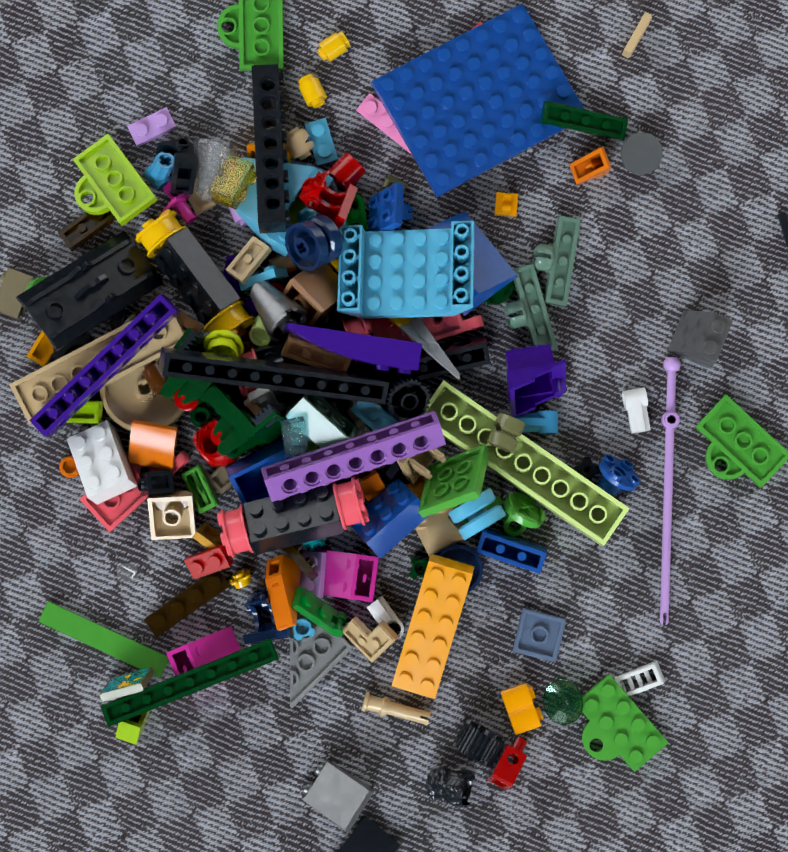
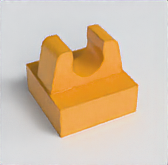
[494,192,518,217]

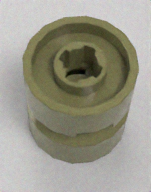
[487,413,526,453]

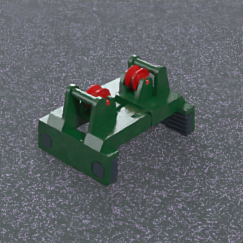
[160,328,294,459]

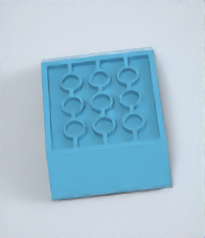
[337,221,475,319]

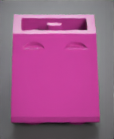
[313,549,379,602]
[166,626,241,676]

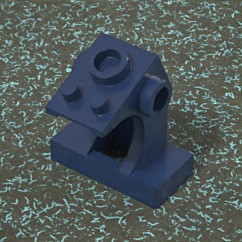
[243,589,293,645]

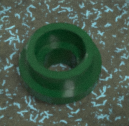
[190,405,213,428]

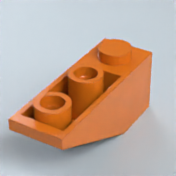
[265,554,301,631]

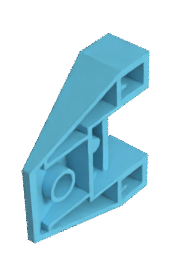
[220,157,333,257]

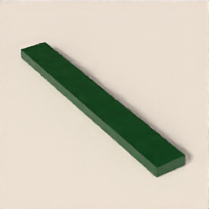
[100,638,279,727]

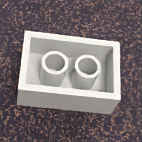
[67,420,137,505]

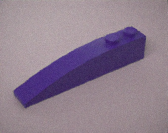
[284,323,422,375]

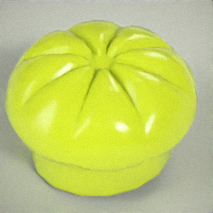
[203,329,244,357]

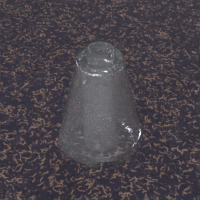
[193,138,238,202]

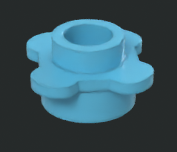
[292,616,315,641]

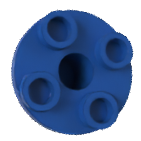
[598,454,641,496]

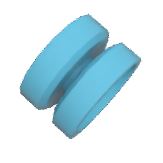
[448,488,506,541]

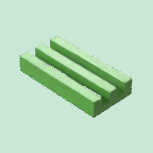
[181,464,221,514]

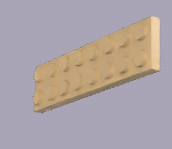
[9,317,184,425]

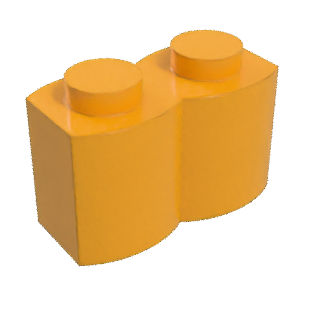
[500,682,544,735]

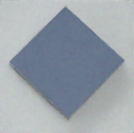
[512,608,567,663]

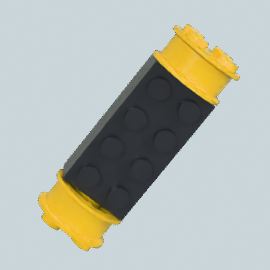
[135,209,255,338]

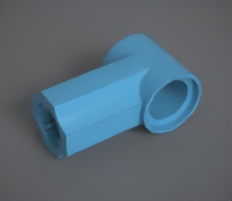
[143,152,174,191]
[516,411,558,434]

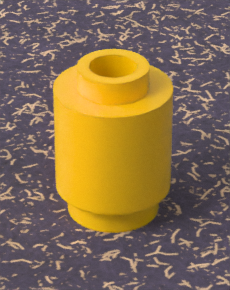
[317,31,351,62]
[298,74,327,108]

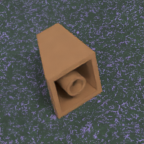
[282,264,338,327]

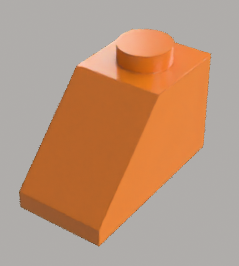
[352,457,386,502]

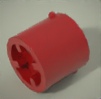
[328,152,366,190]

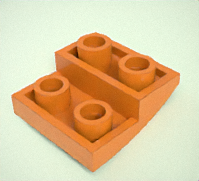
[129,420,177,471]

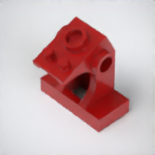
[299,170,358,229]

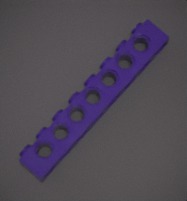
[29,294,180,437]

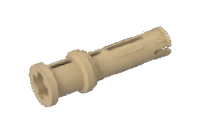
[361,691,431,726]

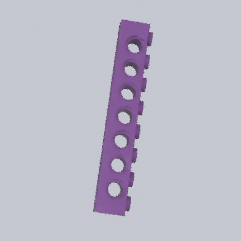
[261,411,446,502]

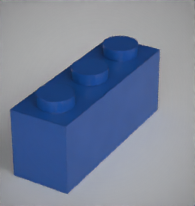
[476,527,548,574]

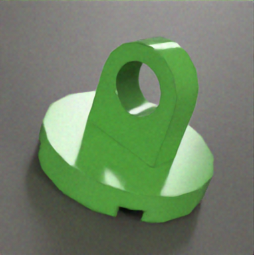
[503,492,545,536]

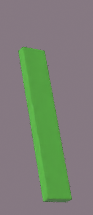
[38,601,169,678]

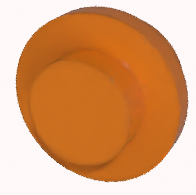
[59,456,79,478]

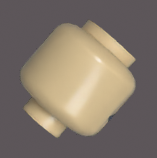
[283,126,314,161]

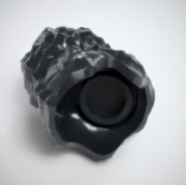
[425,767,475,808]

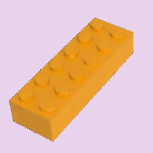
[392,554,474,699]

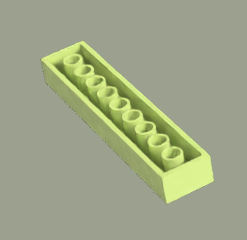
[425,380,630,547]

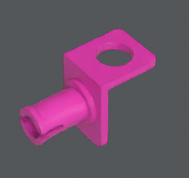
[162,180,198,225]

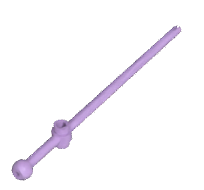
[660,357,681,625]

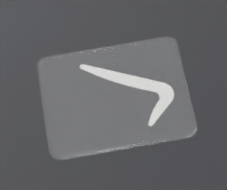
[117,563,138,582]

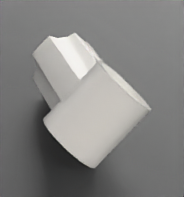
[622,387,651,434]
[366,596,404,639]

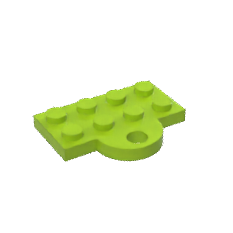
[73,134,158,226]

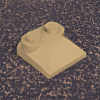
[147,490,196,540]
[415,507,463,557]

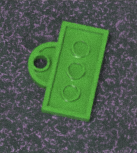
[217,0,284,71]
[695,395,788,488]
[575,674,669,772]

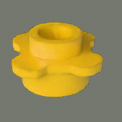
[230,569,252,589]

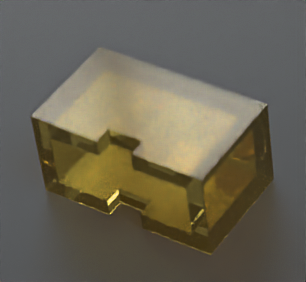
[209,154,256,210]

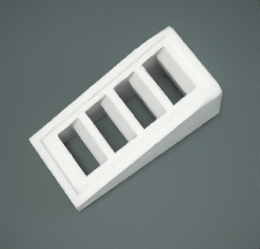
[614,660,665,697]

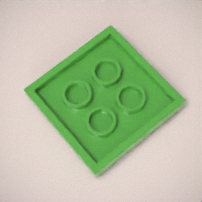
[418,444,490,518]

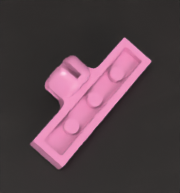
[356,93,412,155]

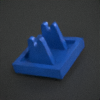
[368,182,413,232]

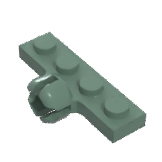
[532,215,581,307]
[504,264,558,351]

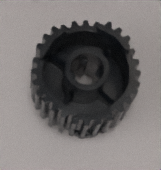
[383,374,431,422]
[453,718,506,768]

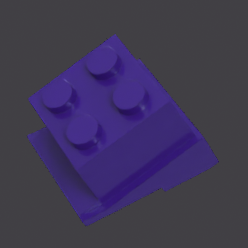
[505,344,566,418]

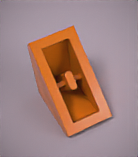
[569,147,611,185]

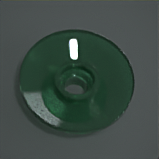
[543,679,583,725]

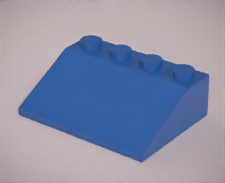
[427,211,518,316]

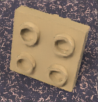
[397,436,447,484]

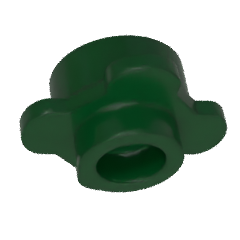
[409,557,429,579]

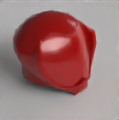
[193,418,240,467]

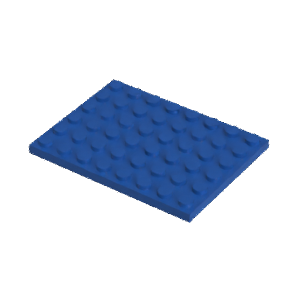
[371,3,584,197]

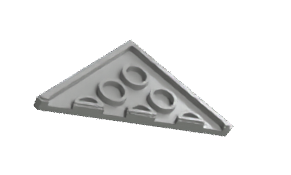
[290,612,353,708]

